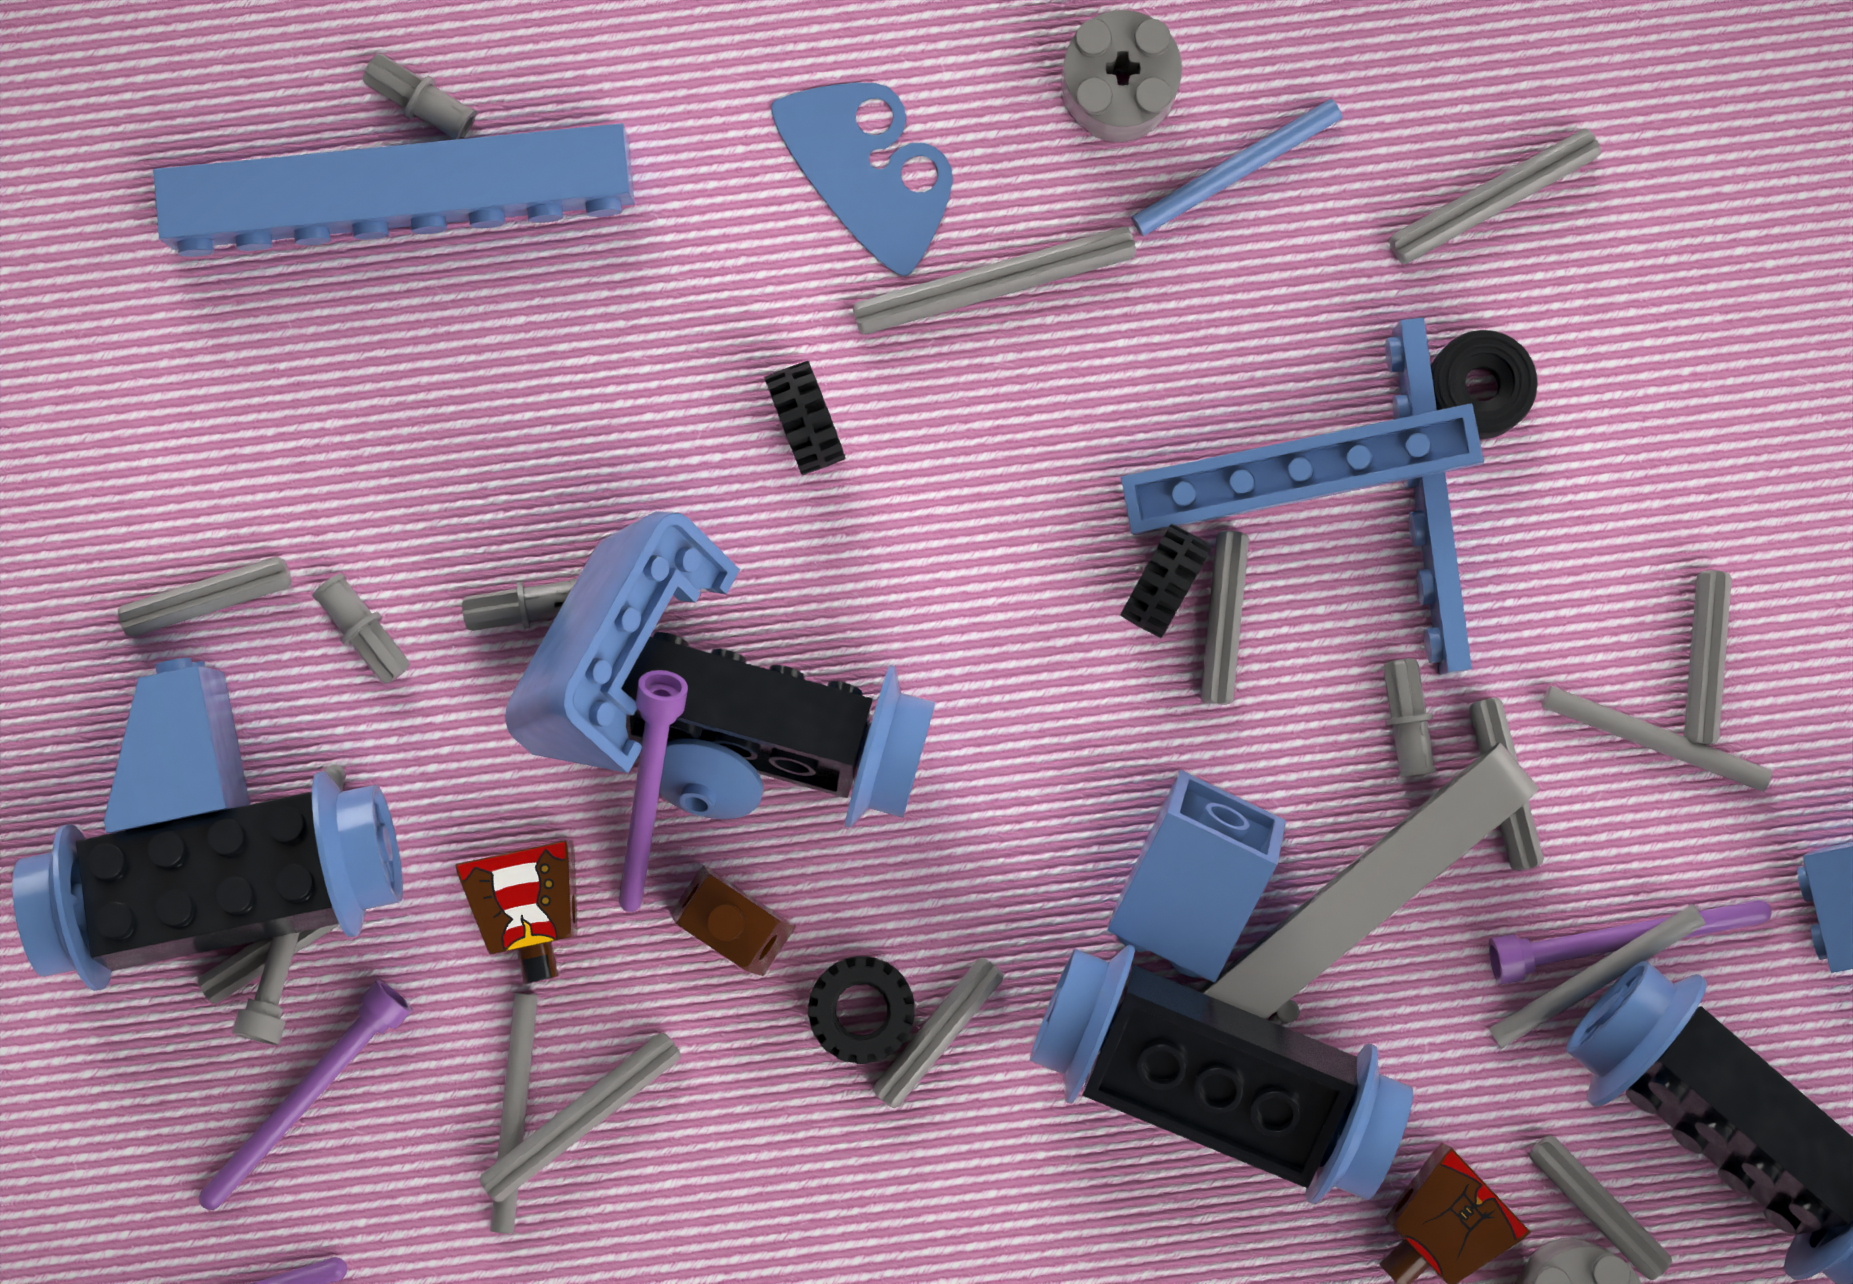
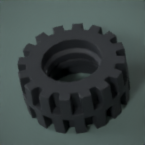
[764,361,846,475]
[1120,524,1213,638]
[808,956,915,1064]

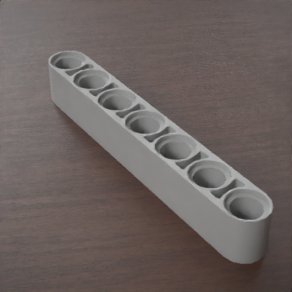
[1198,742,1539,1019]

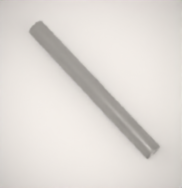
[1542,685,1772,792]
[1489,904,1706,1049]
[490,993,538,1233]

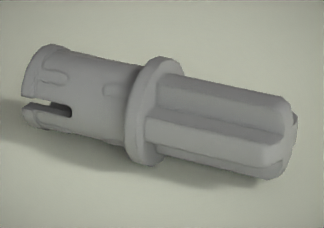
[362,54,477,140]
[312,573,410,684]
[462,578,577,631]
[1383,658,1437,778]

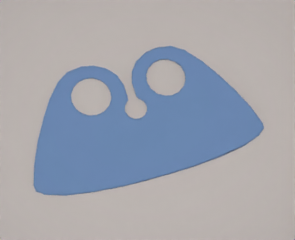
[772,82,953,276]

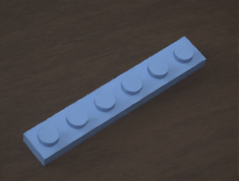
[1385,317,1472,675]
[1121,403,1484,536]

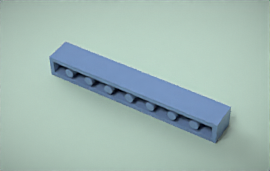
[153,123,635,257]

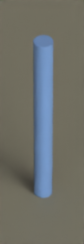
[1131,99,1343,236]

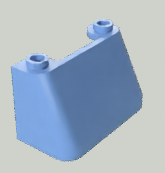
[505,511,740,773]

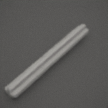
[853,226,1136,334]

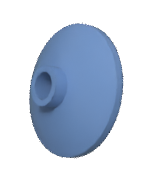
[659,738,763,819]

